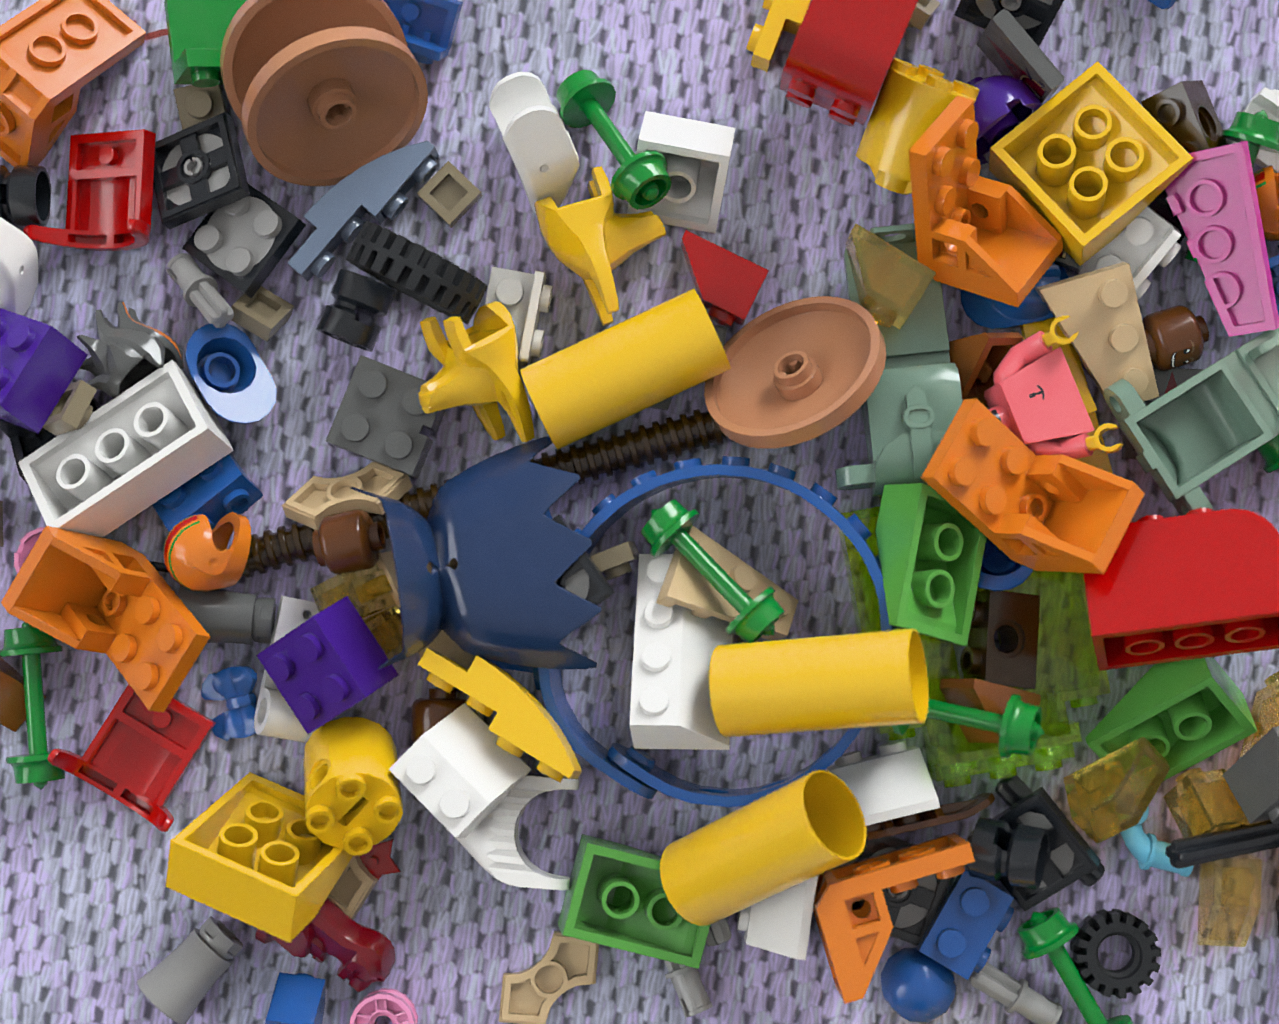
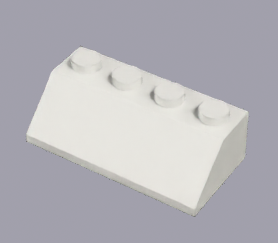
[18,360,234,538]
[629,554,733,750]

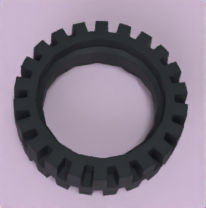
[346,221,488,324]

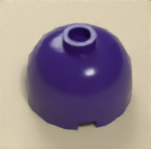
[967,75,1042,165]

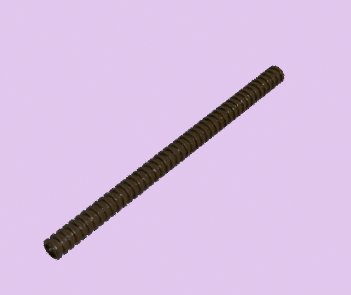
[243,409,734,578]

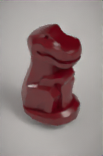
[255,897,395,992]

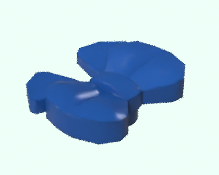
[201,665,257,741]

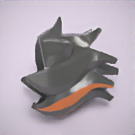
[77,302,184,398]

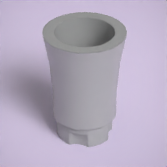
[137,916,243,1024]

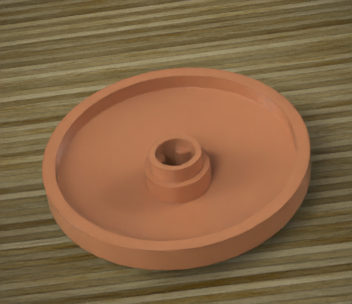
[220,0,407,122]
[241,26,428,186]
[704,296,886,449]

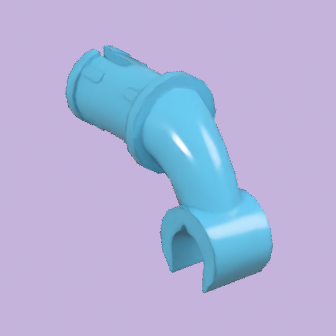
[1110,795,1194,877]

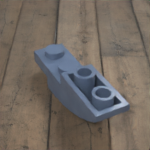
[287,141,439,281]

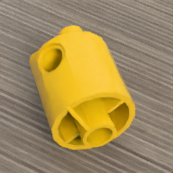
[855,58,980,195]
[303,717,403,855]

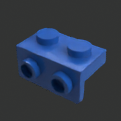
[384,0,463,64]
[152,453,263,533]
[916,868,1014,980]

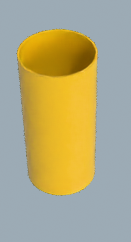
[520,288,731,450]
[709,629,928,737]
[660,770,866,926]

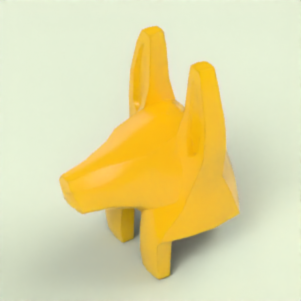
[534,166,666,326]
[418,301,535,442]

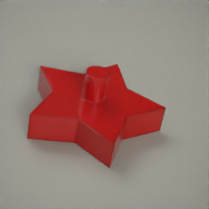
[359,839,401,883]

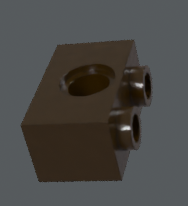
[1141,80,1229,153]
[960,590,1040,690]

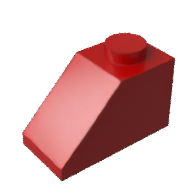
[681,230,769,328]

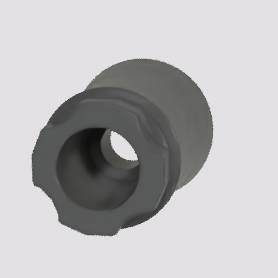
[178,585,276,645]

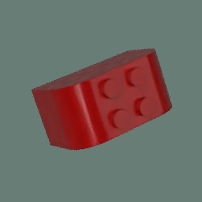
[780,0,918,126]
[1083,508,1279,671]

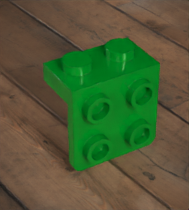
[164,0,246,88]

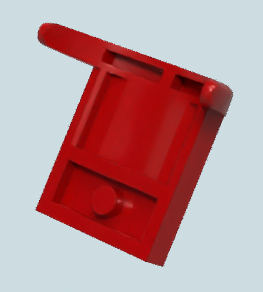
[23,129,156,251]
[47,684,216,832]

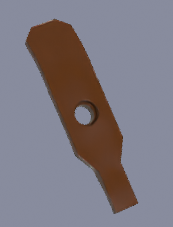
[866,793,995,840]

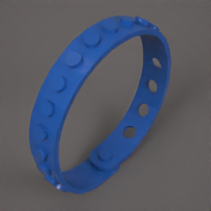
[533,456,899,808]

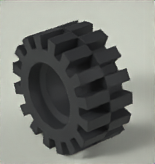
[1070,909,1161,999]

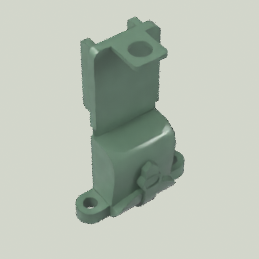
[835,223,963,496]
[1103,328,1279,515]

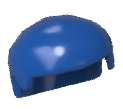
[881,948,956,1023]

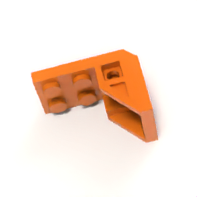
[0,0,146,167]
[909,95,1063,308]
[921,399,1145,574]
[1,526,211,713]
[813,832,975,1004]

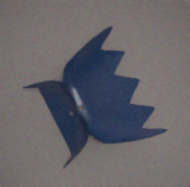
[351,436,602,669]

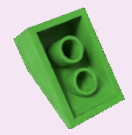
[876,483,987,647]
[1085,657,1258,796]
[558,834,710,969]

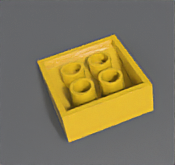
[989,61,1193,266]
[165,772,353,943]

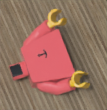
[984,315,1123,460]

